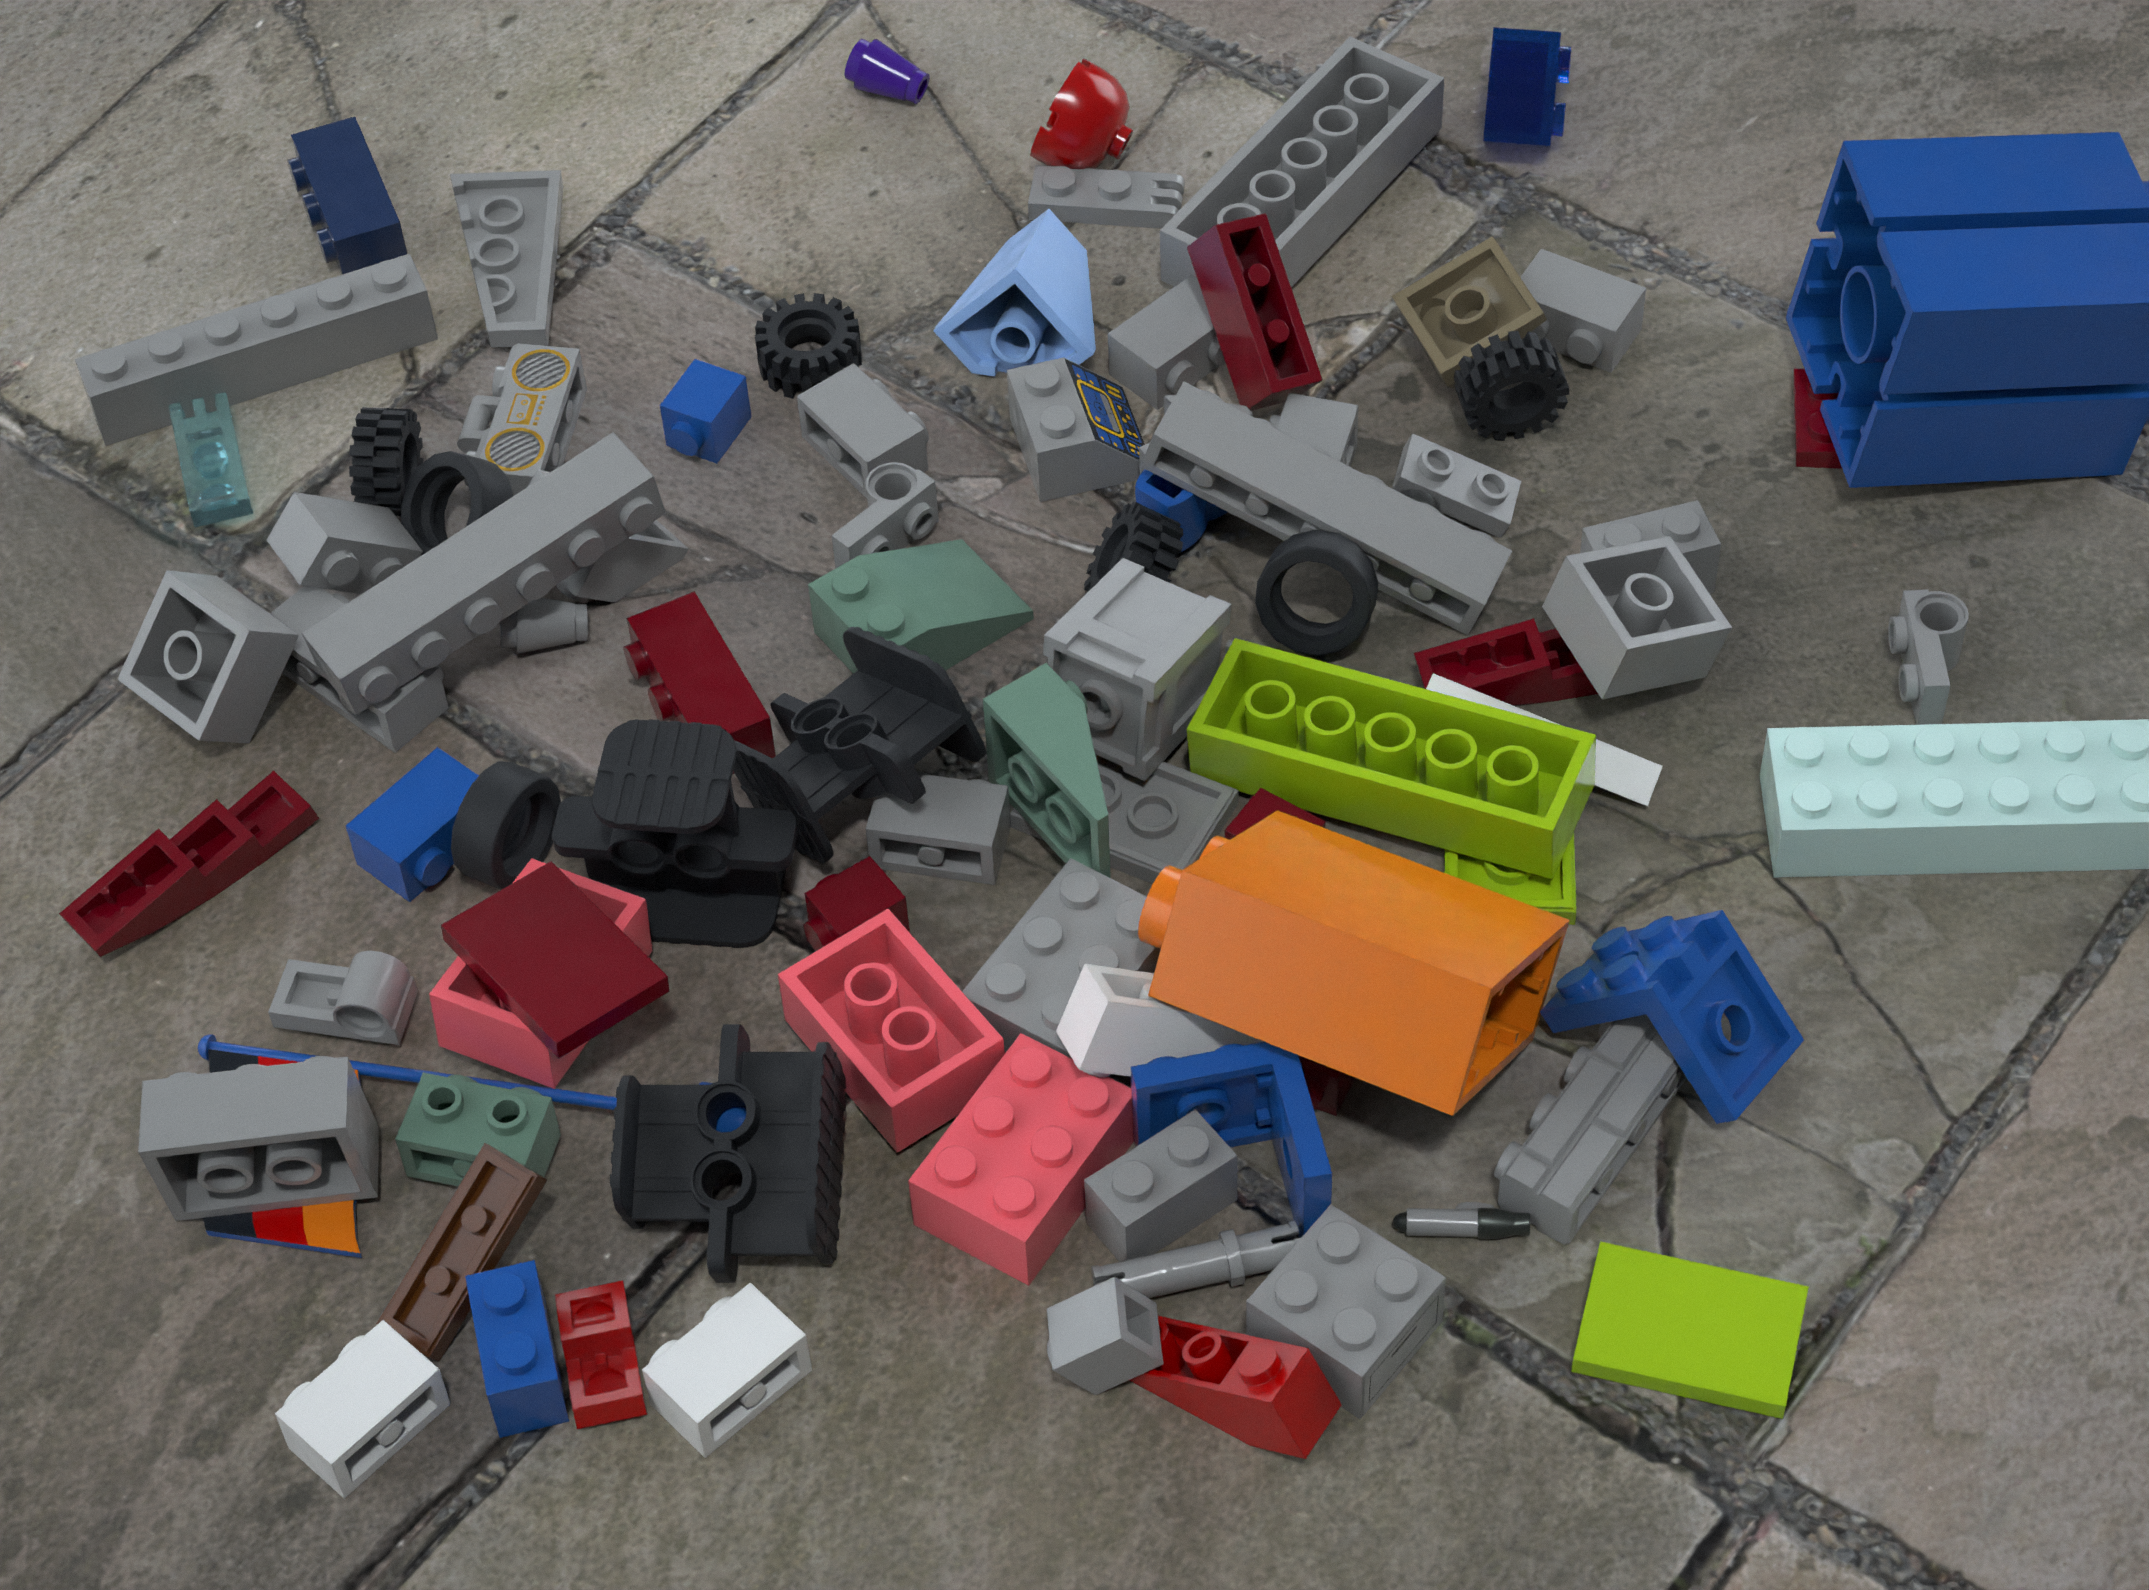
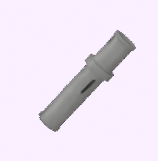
[1091,1221,1301,1298]

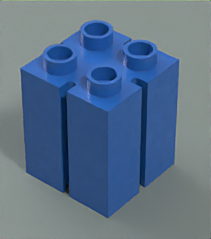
[1786,132,2149,488]

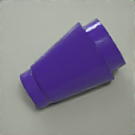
[844,39,930,104]

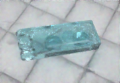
[168,392,253,527]

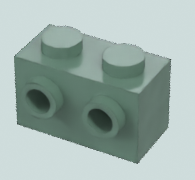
[395,1072,561,1186]

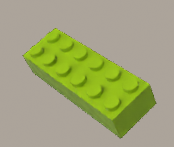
[1186,638,1596,879]

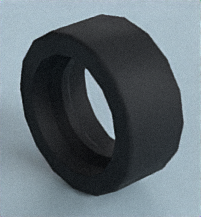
[401,451,514,556]
[1255,530,1379,656]
[451,761,561,890]

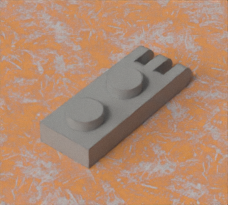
[1028,165,1185,229]

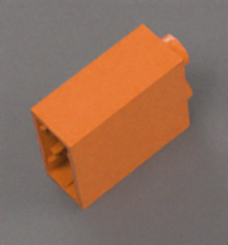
[1138,810,1570,1116]

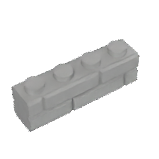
[1494,1015,1687,1245]

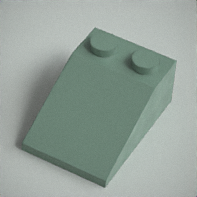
[808,539,1034,674]
[983,663,1111,878]

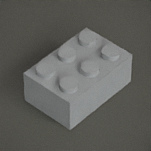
[962,858,1161,1058]
[138,1056,379,1221]

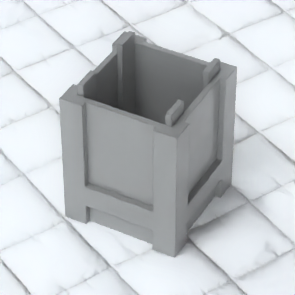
[1043,558,1232,781]

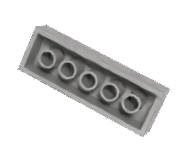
[1160,36,1444,287]

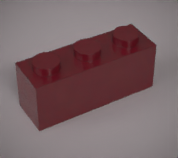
[1187,213,1323,411]
[623,591,776,775]

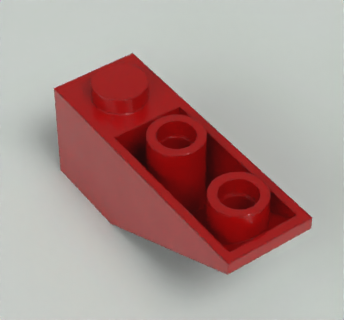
[1129,1316,1342,1459]

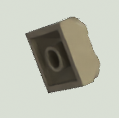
[1392,236,1547,389]

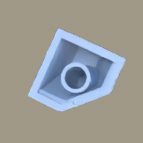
[933,209,1096,377]

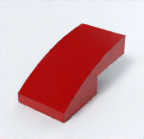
[555,1280,647,1429]

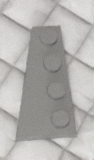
[450,170,564,348]

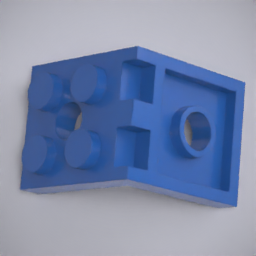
[1540,910,1804,1124]
[1131,1042,1332,1238]

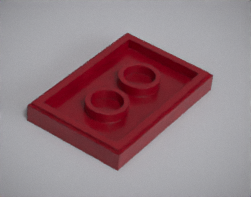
[441,861,670,1059]

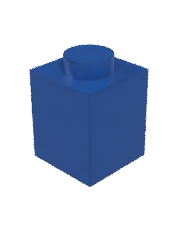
[660,359,752,464]

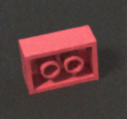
[429,858,652,1089]
[778,909,1005,1153]
[908,1033,1134,1286]

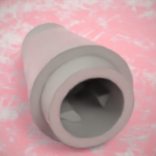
[500,597,588,654]

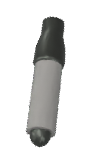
[1393,1202,1530,1239]

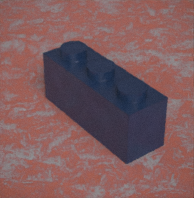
[287,116,407,275]

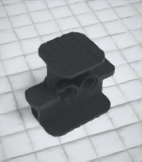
[733,627,987,864]
[552,719,798,948]
[610,1024,846,1283]

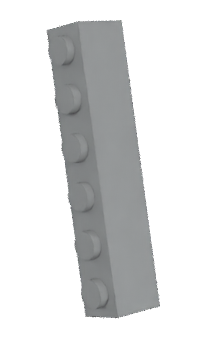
[75,254,438,446]
[1141,381,1512,636]
[302,432,666,715]

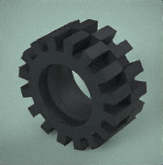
[755,293,862,399]
[1454,331,1570,441]
[349,407,423,516]
[1084,502,1184,592]

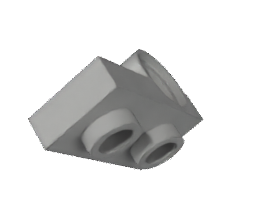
[1392,433,1521,538]
[831,462,939,568]
[1888,589,1969,725]
[268,951,418,1045]

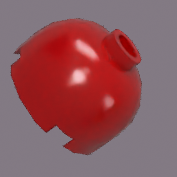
[1030,58,1133,169]

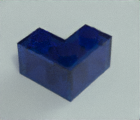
[1483,27,1572,148]

